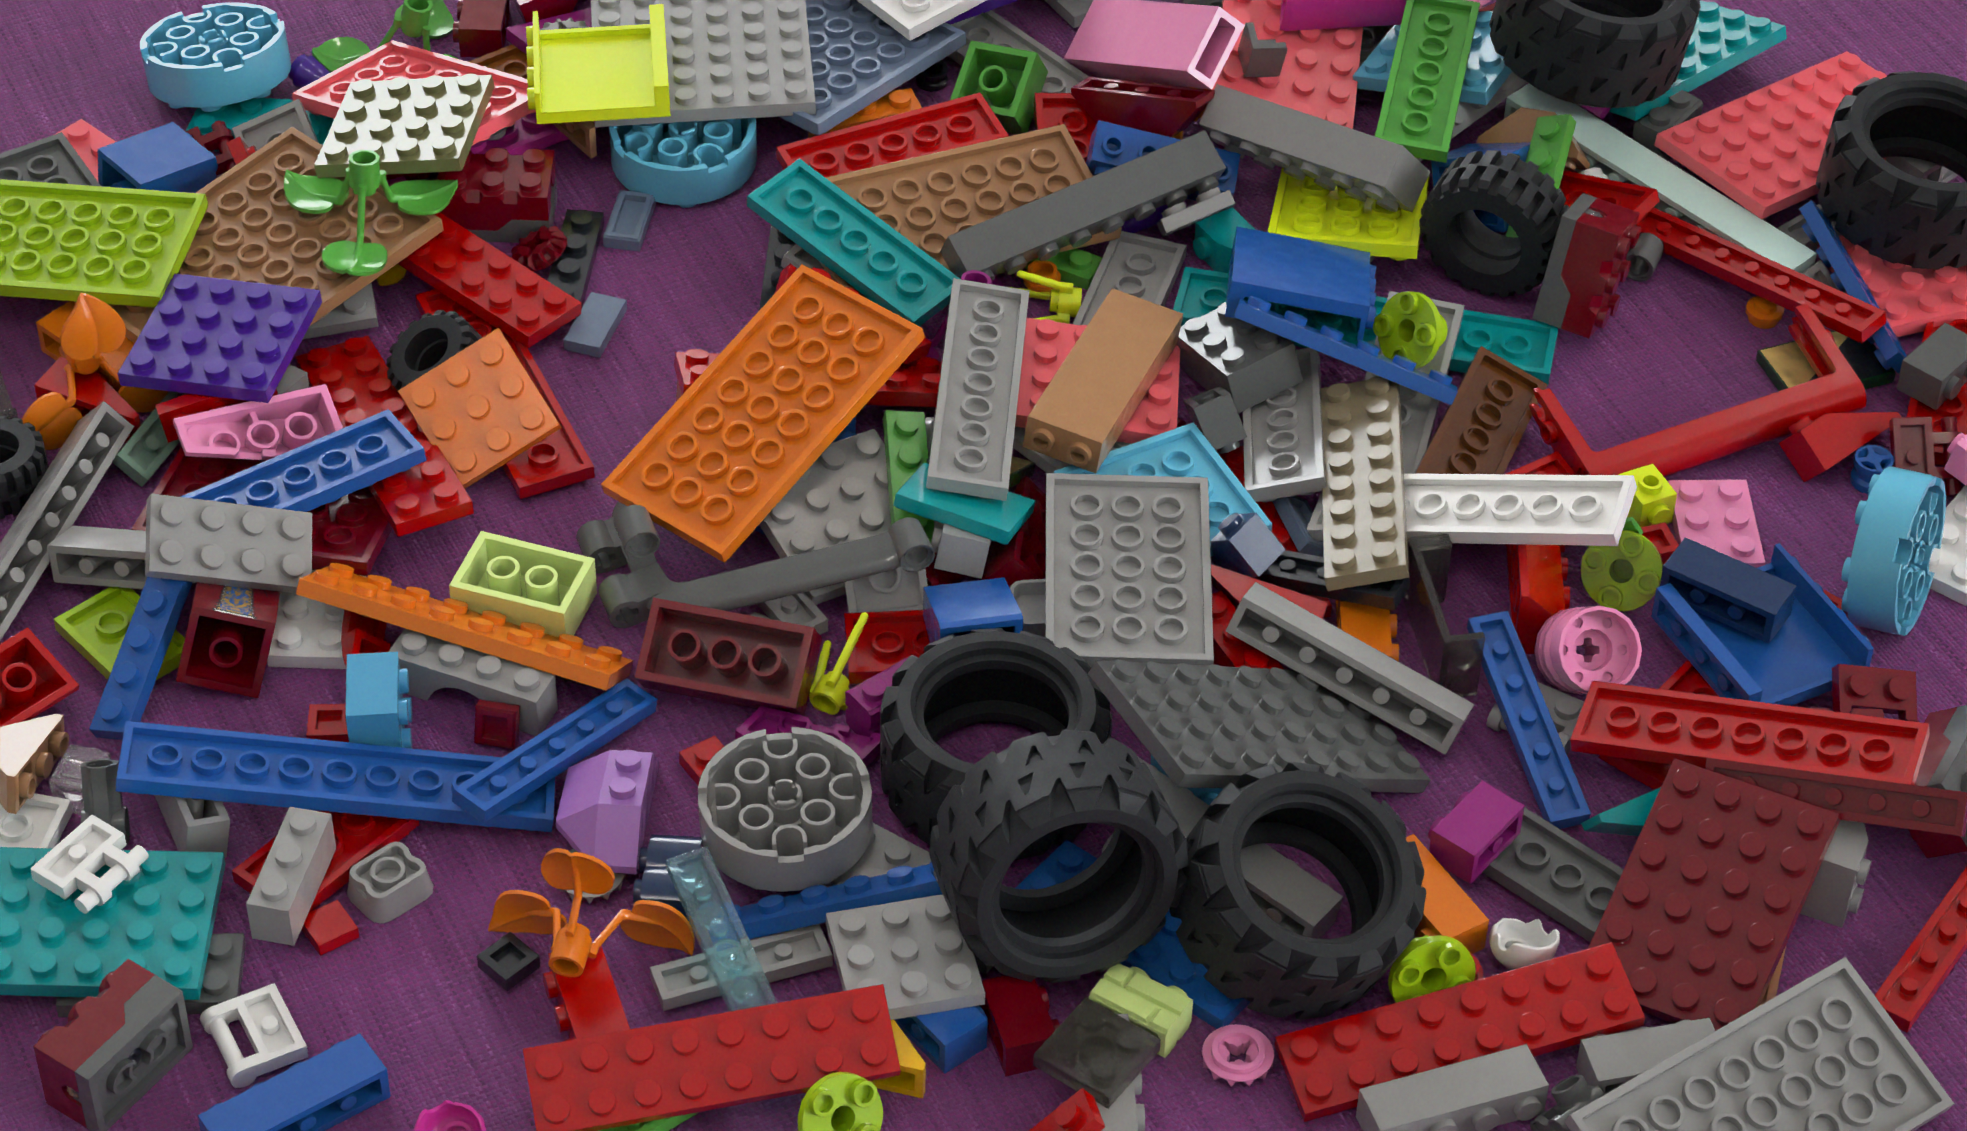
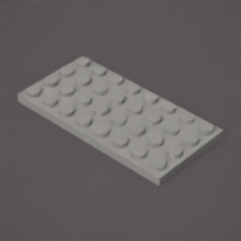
[1564,957,1954,1131]

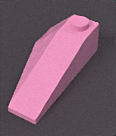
[173,384,343,460]

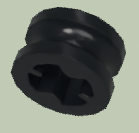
[916,60,948,92]

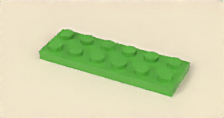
[1375,0,1480,163]

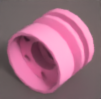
[1534,606,1642,694]

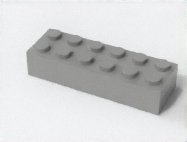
[1199,84,1430,212]

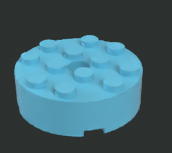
[140,3,291,112]
[609,118,757,208]
[1841,466,1946,636]

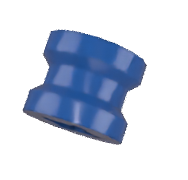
[1850,445,1894,494]

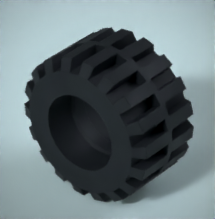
[386,310,483,390]
[0,416,49,519]

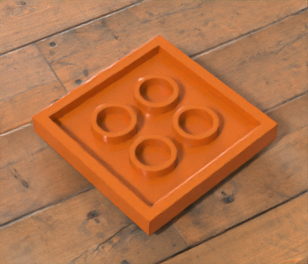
[398,328,562,489]

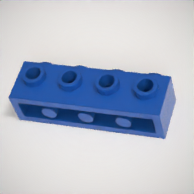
[1086,120,1241,201]

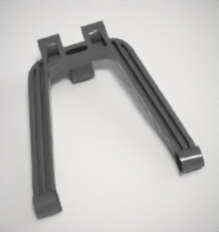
[576,501,935,628]

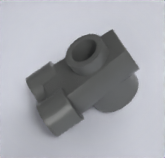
[1530,1075,1605,1131]

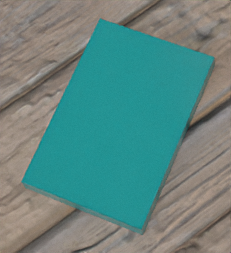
[893,463,1036,545]

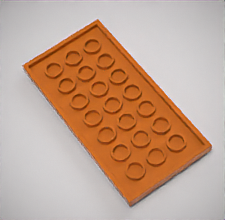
[601,264,925,563]

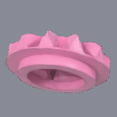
[1202,1024,1274,1087]

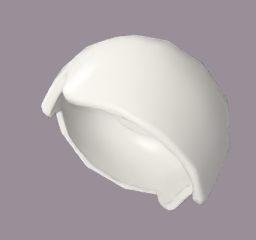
[1489,918,1560,971]

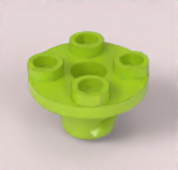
[1373,291,1448,369]
[1581,530,1663,611]
[1388,935,1476,1003]
[797,1072,883,1131]

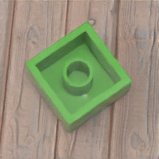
[950,40,1048,134]

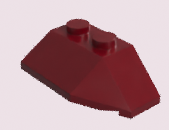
[1071,76,1215,138]

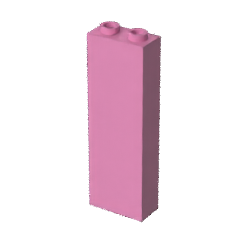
[1063,0,1244,90]

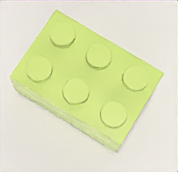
[449,531,597,637]

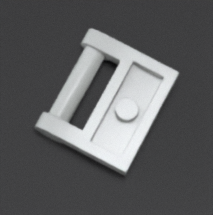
[200,983,308,1088]

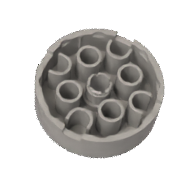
[698,727,873,892]

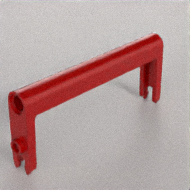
[1529,301,1867,477]

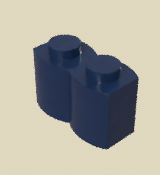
[633,834,705,922]

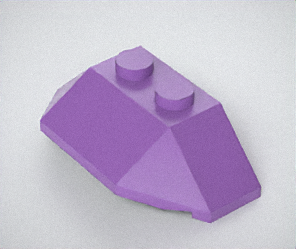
[556,750,659,874]

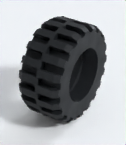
[1419,150,1569,297]

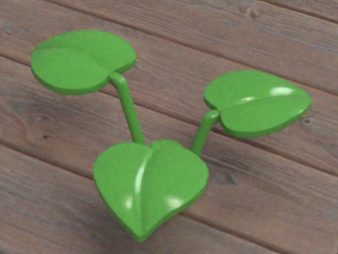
[312,0,460,73]
[284,150,458,276]

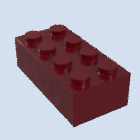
[634,597,822,716]

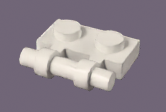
[30,815,149,914]

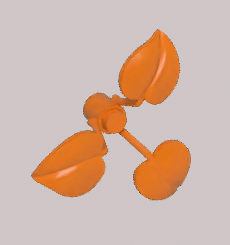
[22,293,169,450]
[488,848,695,977]

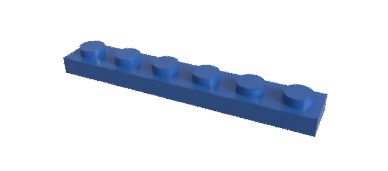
[1799,200,1908,375]
[1233,296,1458,405]
[89,577,193,740]
[1466,611,1591,829]
[452,678,658,824]
[707,862,942,948]

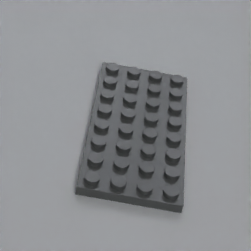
[1088,660,1431,793]

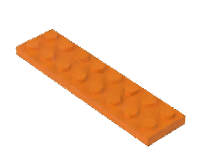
[296,563,634,691]

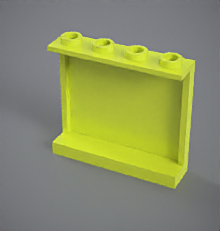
[526,4,671,124]

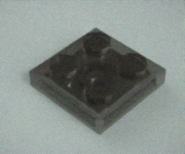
[1033,997,1161,1109]

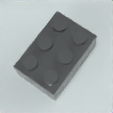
[1177,302,1303,414]

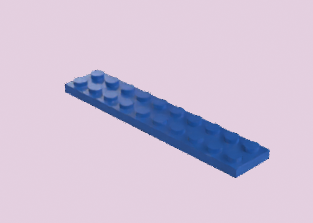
[116,721,555,832]

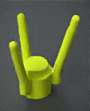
[1010,270,1082,324]
[809,612,869,715]

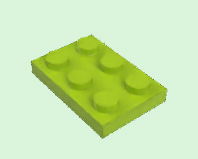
[54,587,185,680]

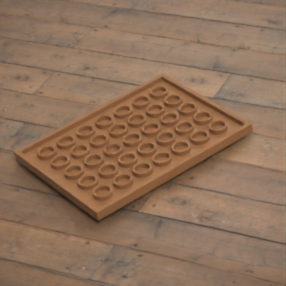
[75,127,444,343]

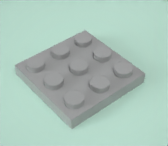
[826,894,985,1020]

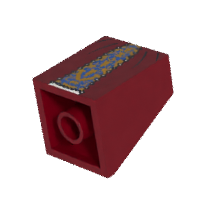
[176,582,280,698]

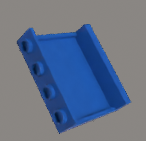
[1225,226,1376,341]
[1651,543,1874,706]

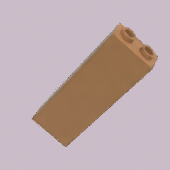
[1022,288,1183,474]

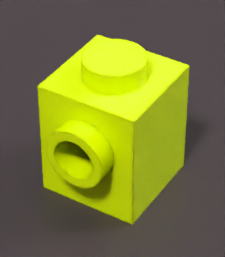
[1619,464,1677,527]

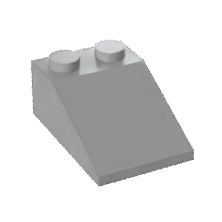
[1800,820,1872,928]

